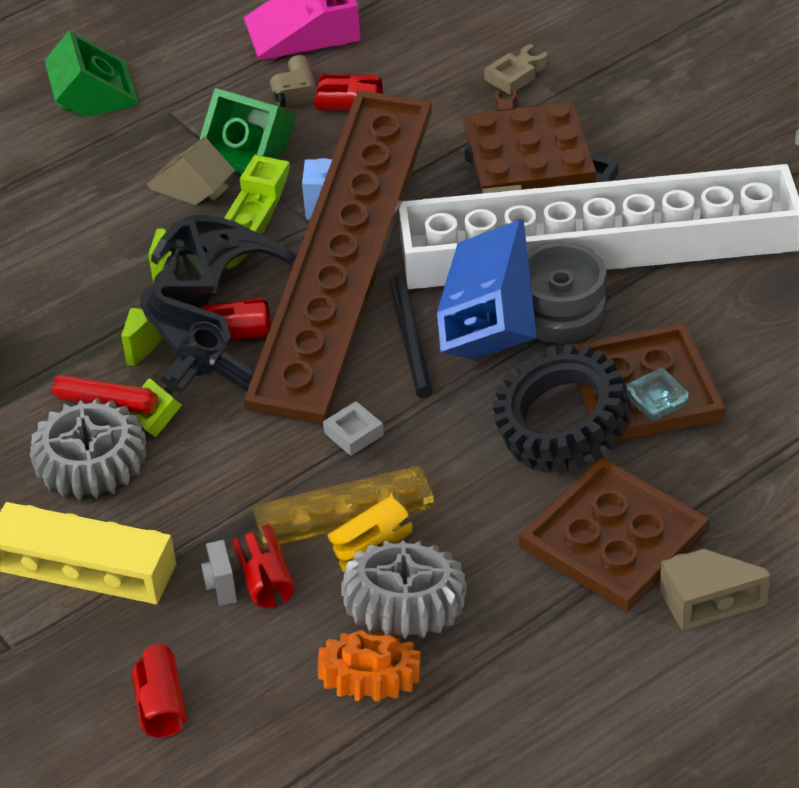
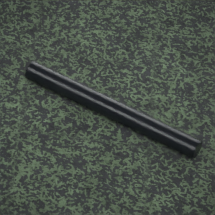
[390,276,433,398]

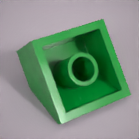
[45,30,138,117]
[199,88,297,174]

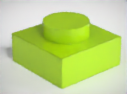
[129,378,182,437]

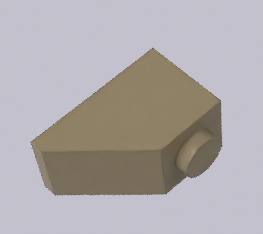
[146,136,235,205]
[660,549,770,631]

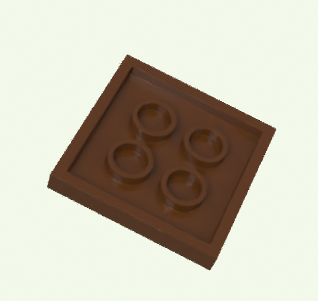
[463,102,596,194]
[574,323,725,442]
[519,457,710,613]

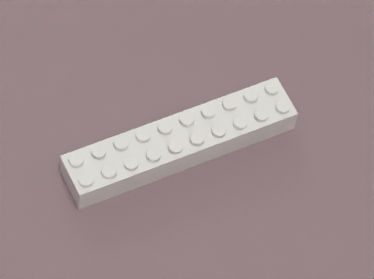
[399,164,799,289]

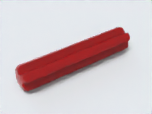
[51,375,158,414]

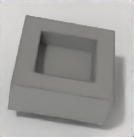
[323,401,384,456]
[201,540,237,606]

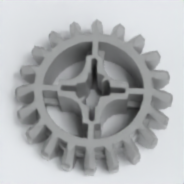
[30,397,147,501]
[341,539,467,640]

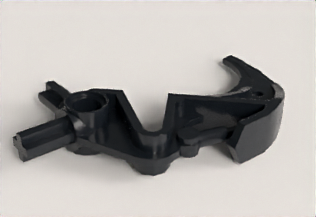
[140,215,297,394]

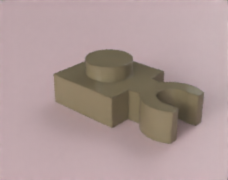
[484,44,548,95]

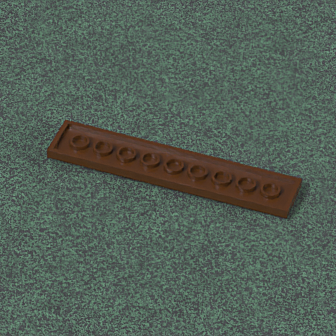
[244,90,432,424]

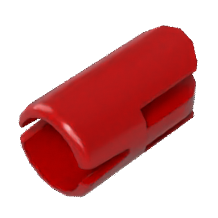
[314,74,383,111]
[200,297,271,342]
[232,524,295,609]
[131,643,188,738]

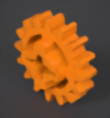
[318,630,420,702]

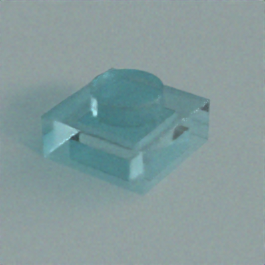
[627,367,688,422]

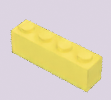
[0,502,177,604]

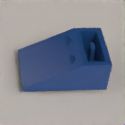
[437,219,537,360]

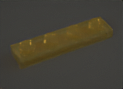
[252,465,434,548]

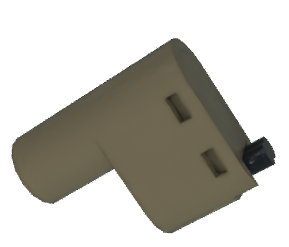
[270,55,317,108]

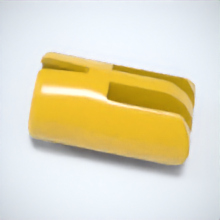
[327,497,412,572]

